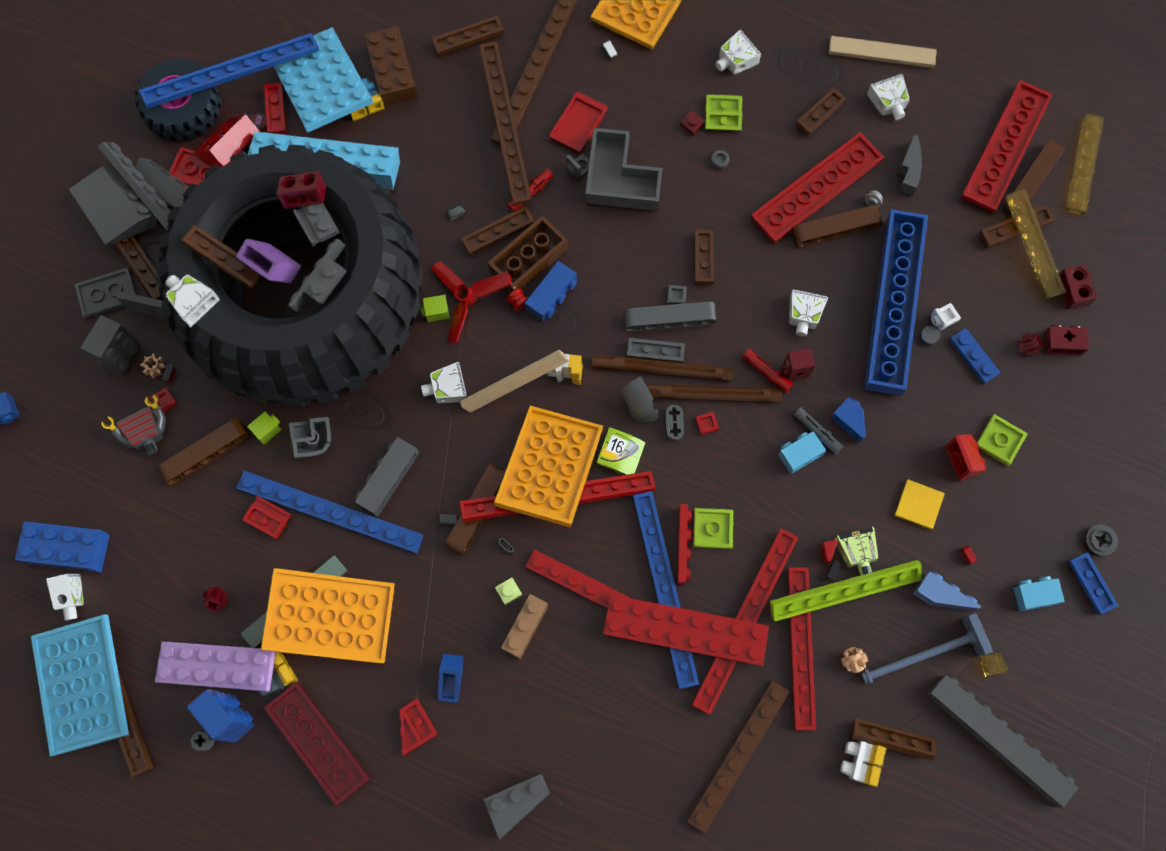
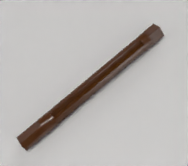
[592,354,734,381]
[646,384,782,402]

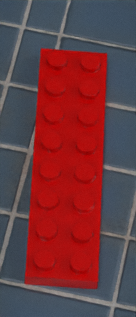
[961,80,1053,213]
[750,132,884,244]
[603,595,769,666]

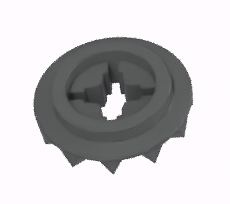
[1085,525,1118,556]

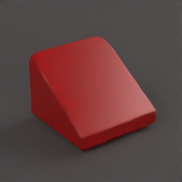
[820,540,838,565]

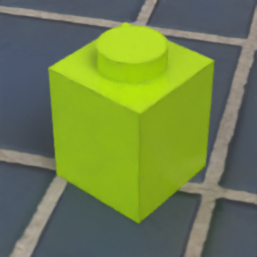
[421,295,450,322]
[247,412,281,445]

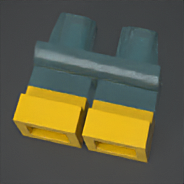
[259,652,298,696]

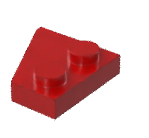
[400,699,438,756]

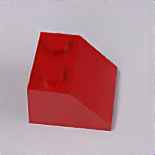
[945,434,986,482]

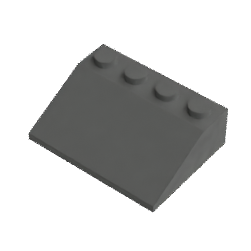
[69,163,157,247]

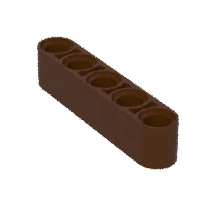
[1004,139,1065,215]
[792,205,883,247]
[157,418,249,486]
[445,463,506,555]

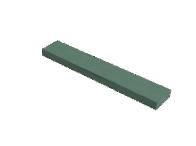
[241,555,348,648]

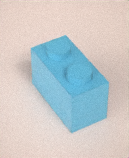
[778,431,826,474]
[1013,576,1065,611]

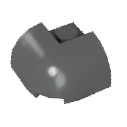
[620,376,659,424]
[288,417,331,459]

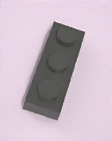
[627,338,685,363]

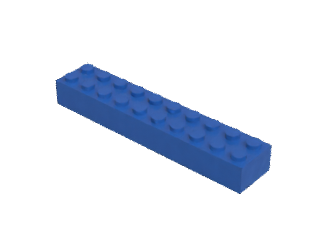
[863,209,928,396]

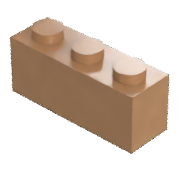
[501,594,548,659]

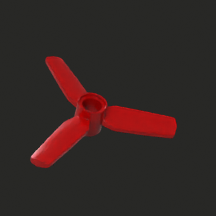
[431,261,512,343]

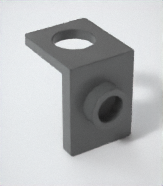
[566,154,590,179]

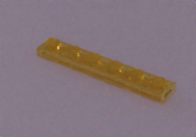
[1066,113,1104,215]
[1005,189,1066,299]

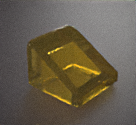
[980,653,1009,677]

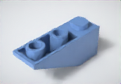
[912,571,981,611]

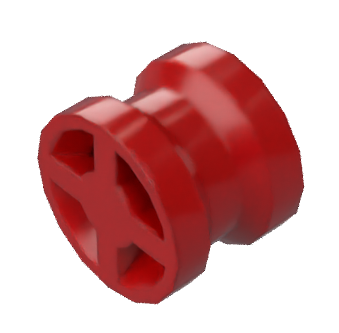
[506,288,528,312]

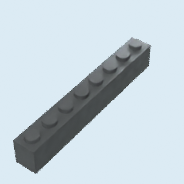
[926,675,1078,807]

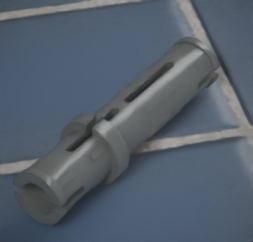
[793,407,844,455]

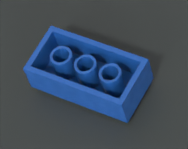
[15,521,110,573]
[187,689,255,743]

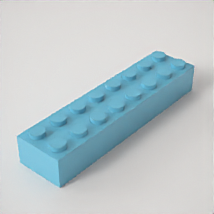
[248,132,400,190]

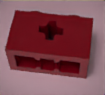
[1044,324,1089,356]
[781,348,815,381]

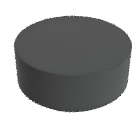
[711,150,729,169]
[920,326,940,346]

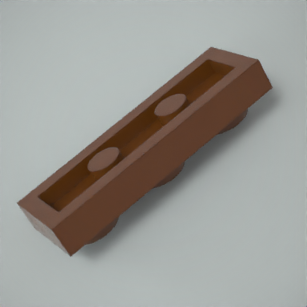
[796,87,846,136]
[694,230,714,284]

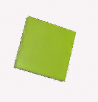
[977,414,1028,466]
[693,508,733,549]

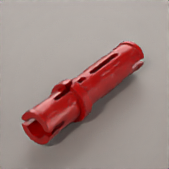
[507,168,554,212]
[742,348,794,393]

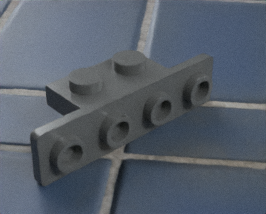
[288,239,346,312]

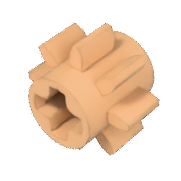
[140,353,166,379]
[841,647,868,673]

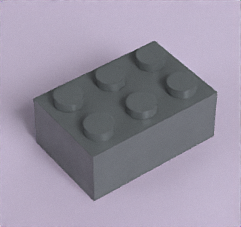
[81,315,140,376]

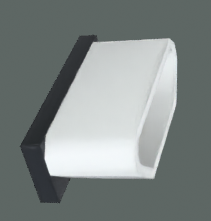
[601,41,617,60]

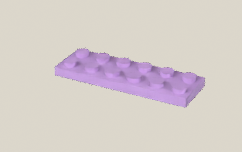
[155,642,276,692]

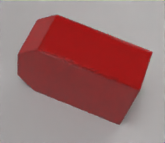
[961,546,977,565]

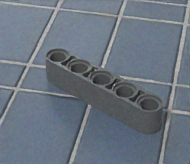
[624,302,717,331]

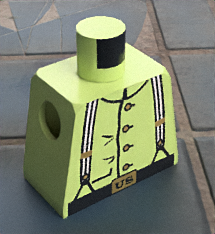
[834,527,878,576]

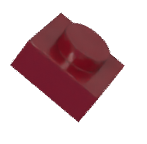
[680,110,705,136]

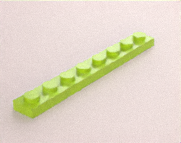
[770,560,922,622]

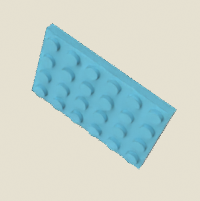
[273,28,373,132]
[31,615,129,756]

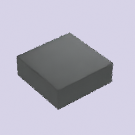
[667,285,687,305]

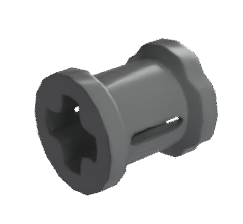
[191,732,215,751]

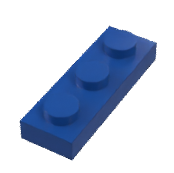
[949,328,1001,385]
[1068,552,1119,615]

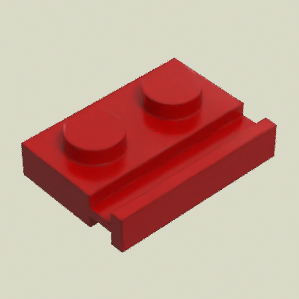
[242,496,292,540]

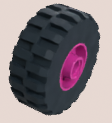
[135,58,221,141]

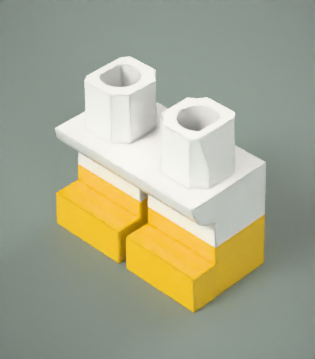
[547,354,583,385]
[840,741,886,787]

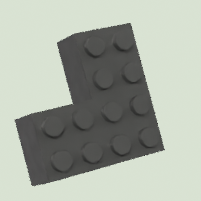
[585,128,663,211]

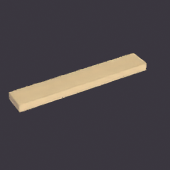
[829,36,937,68]
[460,350,569,413]

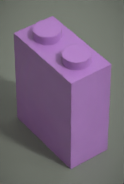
[236,239,301,283]

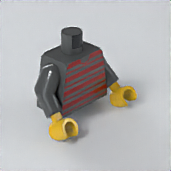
[101,394,166,455]

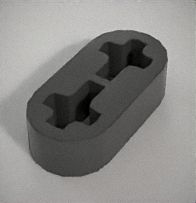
[665,404,684,442]

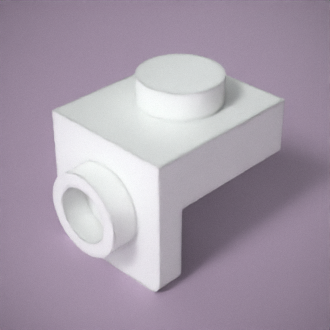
[930,303,961,331]

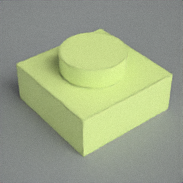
[495,578,522,605]

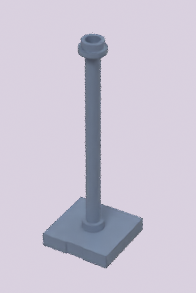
[861,613,993,684]

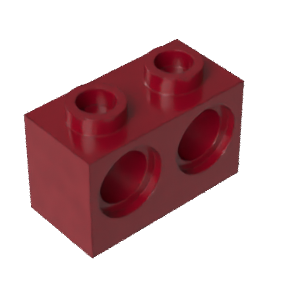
[277,171,326,209]
[1058,265,1097,309]

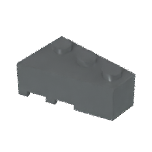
[484,774,550,839]

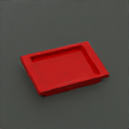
[549,91,608,153]

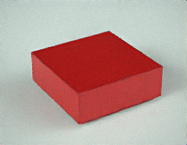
[150,387,177,413]
[695,411,719,436]

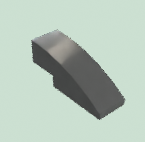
[898,135,922,196]

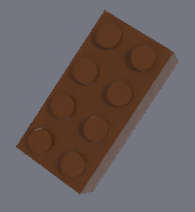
[364,26,418,106]
[488,215,568,293]

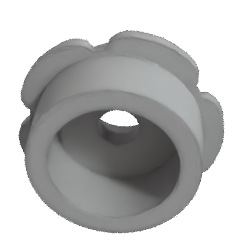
[865,191,883,207]

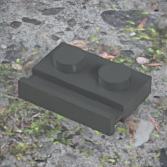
[293,203,339,247]

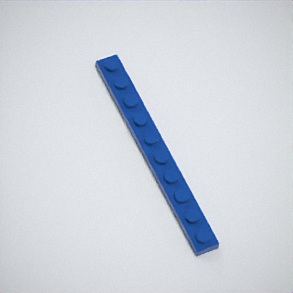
[139,33,319,109]
[237,471,424,554]
[633,491,699,689]

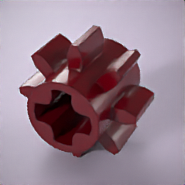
[1018,332,1043,357]
[202,586,228,611]

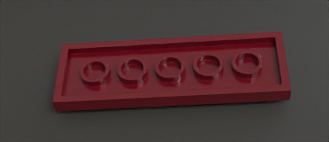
[264,682,370,806]

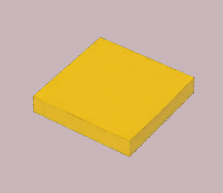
[894,479,945,530]

